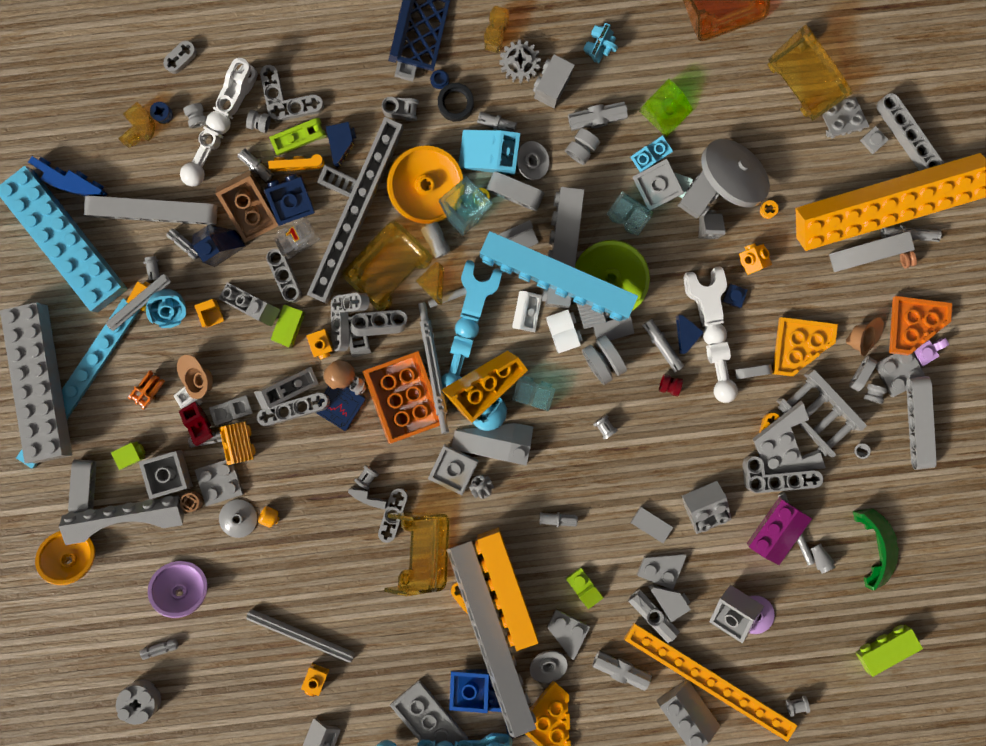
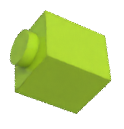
[111,441,146,470]

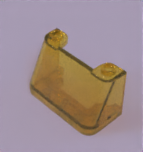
[767,24,853,121]
[342,220,433,312]

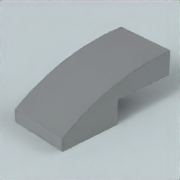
[209,396,252,426]
[348,487,388,509]

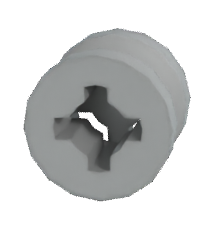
[864,384,887,404]

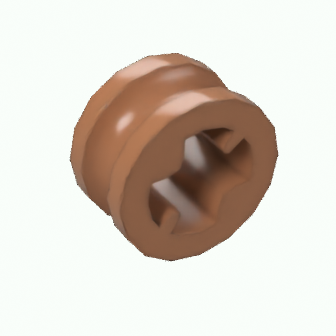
[900,251,917,269]

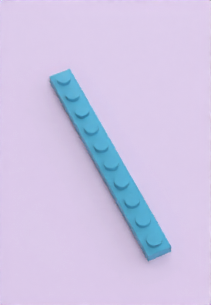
[16,299,140,469]

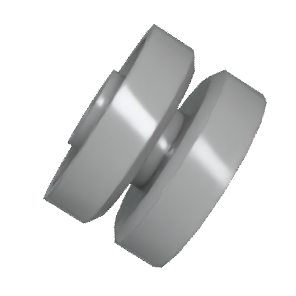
[581,336,627,385]

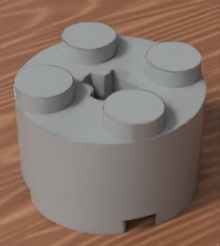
[116,680,161,725]

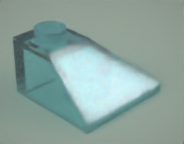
[439,177,493,236]

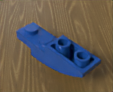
[28,156,108,197]

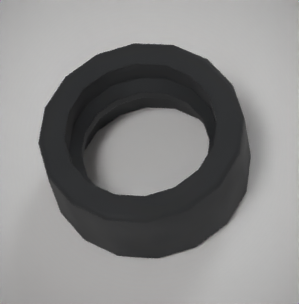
[438,83,474,122]

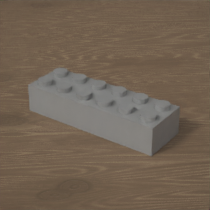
[542,187,584,309]

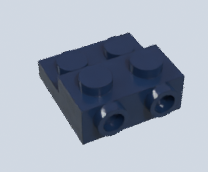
[264,173,315,226]

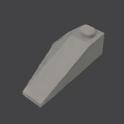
[452,423,533,466]

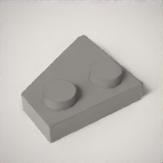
[637,554,686,590]

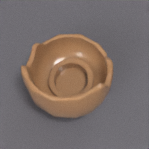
[323,360,355,389]

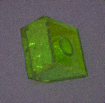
[639,79,693,138]

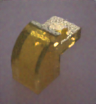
[118,102,155,148]

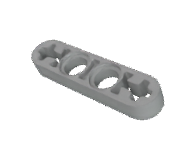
[257,393,330,426]

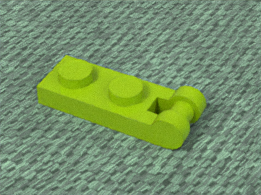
[269,118,327,156]

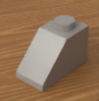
[698,210,725,239]
[648,584,691,622]

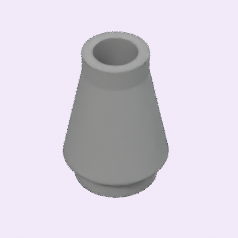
[810,543,835,574]

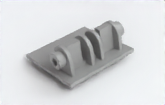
[819,97,869,138]

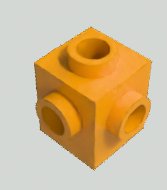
[739,243,772,275]

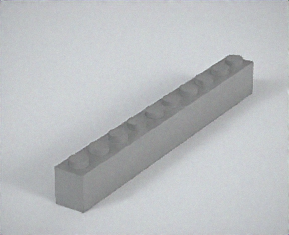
[307,117,404,304]
[446,541,536,738]

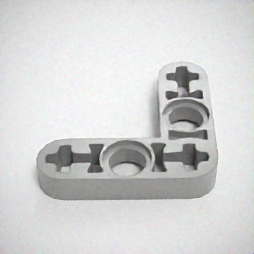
[260,65,324,121]
[331,293,369,351]

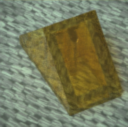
[416,262,444,305]

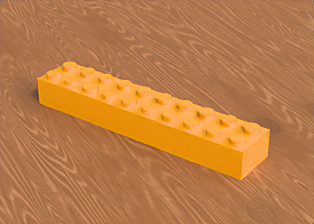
[795,153,986,251]

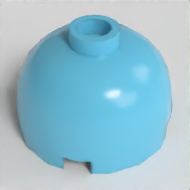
[146,289,186,328]
[472,397,507,431]

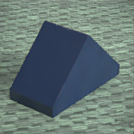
[676,315,704,354]

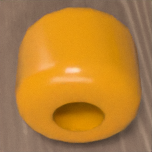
[258,506,280,528]

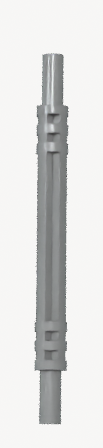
[418,302,449,434]

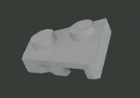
[547,609,590,660]

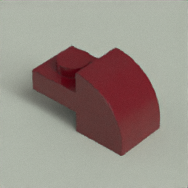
[179,402,213,446]

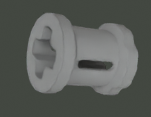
[593,414,618,440]
[354,465,379,490]
[786,695,810,717]

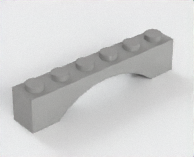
[59,495,184,545]

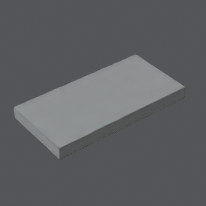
[390,679,468,745]

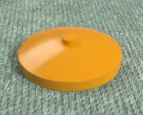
[387,146,464,224]

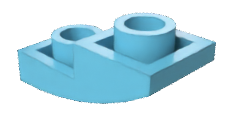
[630,135,673,173]

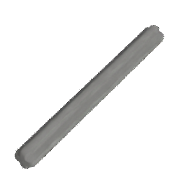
[246,609,354,663]

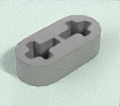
[163,41,197,74]
[849,356,877,392]
[735,364,773,379]

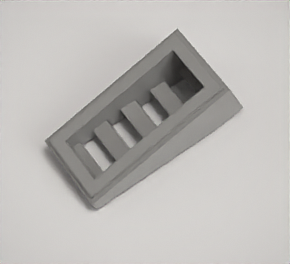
[316,165,357,197]
[348,316,371,357]

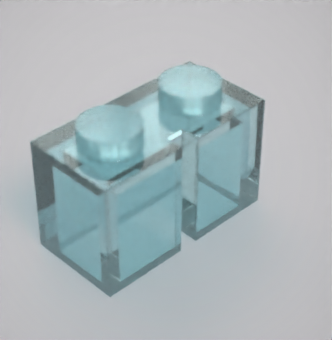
[607,191,654,236]
[511,375,556,411]

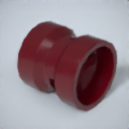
[659,374,683,397]

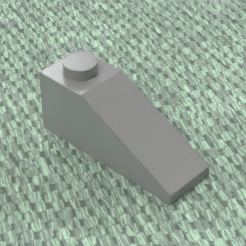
[254,367,319,409]

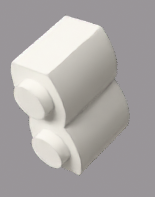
[546,310,582,353]

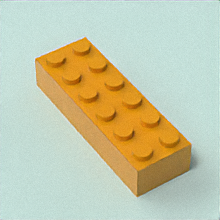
[475,527,539,651]

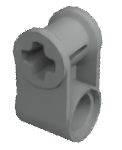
[382,97,419,121]

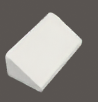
[512,291,542,333]

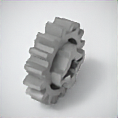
[499,40,541,83]

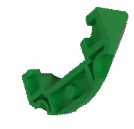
[853,509,899,590]

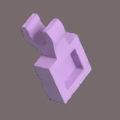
[913,338,949,366]

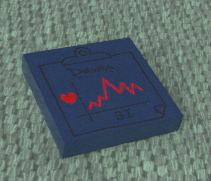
[316,386,366,431]

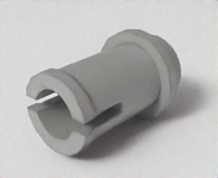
[143,256,160,281]

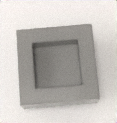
[394,62,416,82]
[860,126,889,154]

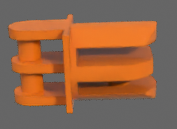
[128,370,165,410]

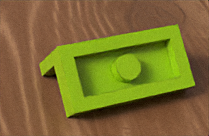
[271,305,306,348]

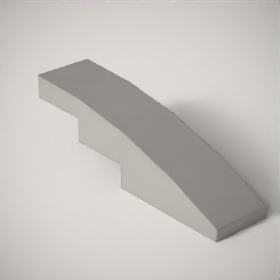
[829,231,915,272]

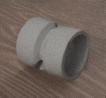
[565,128,600,165]

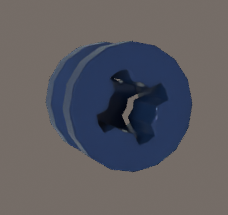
[150,102,173,124]

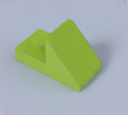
[566,567,603,609]

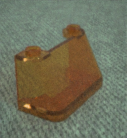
[683,0,770,41]

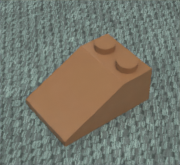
[215,170,278,243]

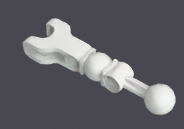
[180,58,258,187]
[684,267,738,403]

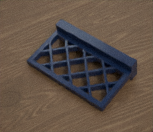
[388,0,450,71]

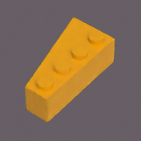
[442,350,528,423]

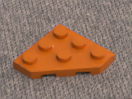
[889,296,952,356]

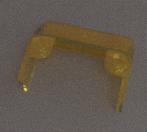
[384,512,449,596]

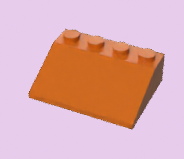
[363,351,440,444]

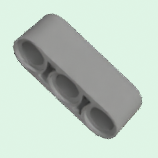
[486,172,544,211]
[266,249,302,303]
[351,310,407,336]
[68,459,96,513]

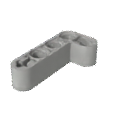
[743,455,823,493]

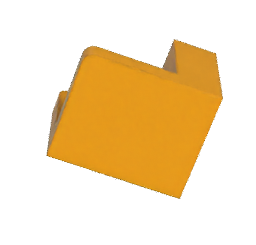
[194,299,224,328]

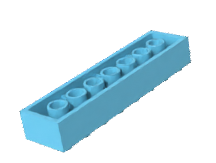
[0,166,128,313]
[480,231,638,322]

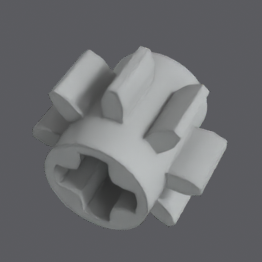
[469,475,494,499]

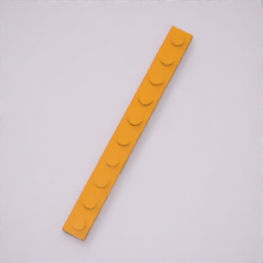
[624,623,798,742]

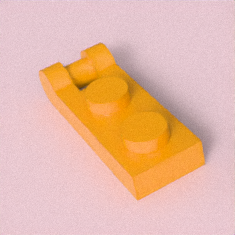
[268,154,325,172]

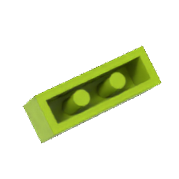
[855,625,923,677]

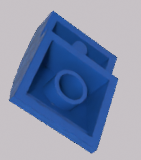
[449,669,502,713]

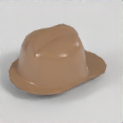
[846,317,884,356]
[177,354,213,399]

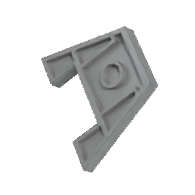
[753,401,826,474]

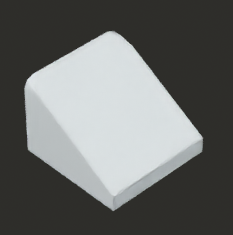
[174,387,202,409]

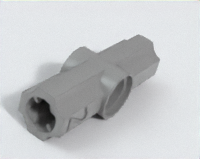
[568,102,628,131]
[628,589,680,643]
[592,651,652,691]

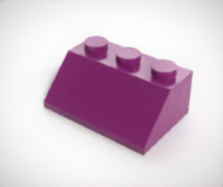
[747,496,812,565]

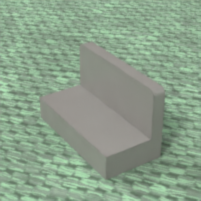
[498,220,538,248]
[303,719,341,746]

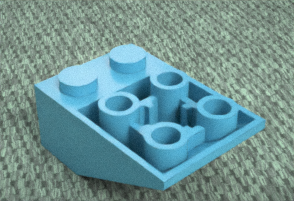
[459,130,520,176]

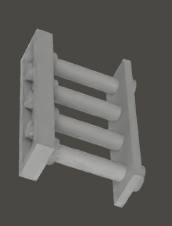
[776,369,867,457]

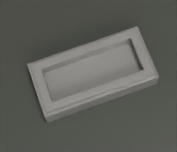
[630,506,673,543]

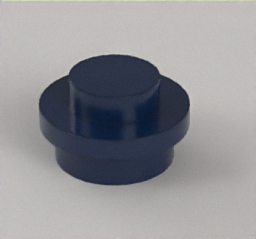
[430,70,449,89]

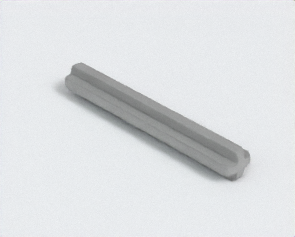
[106,274,171,331]

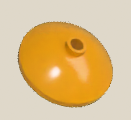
[35,531,95,585]

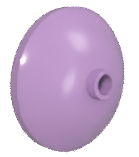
[148,561,208,618]

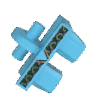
[583,23,618,63]

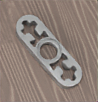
[378,488,408,543]

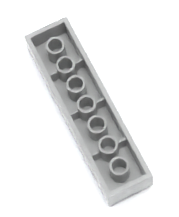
[0,302,73,463]

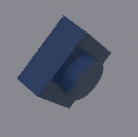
[722,284,748,308]

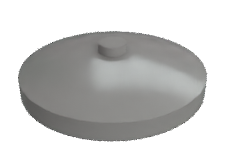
[701,139,770,207]

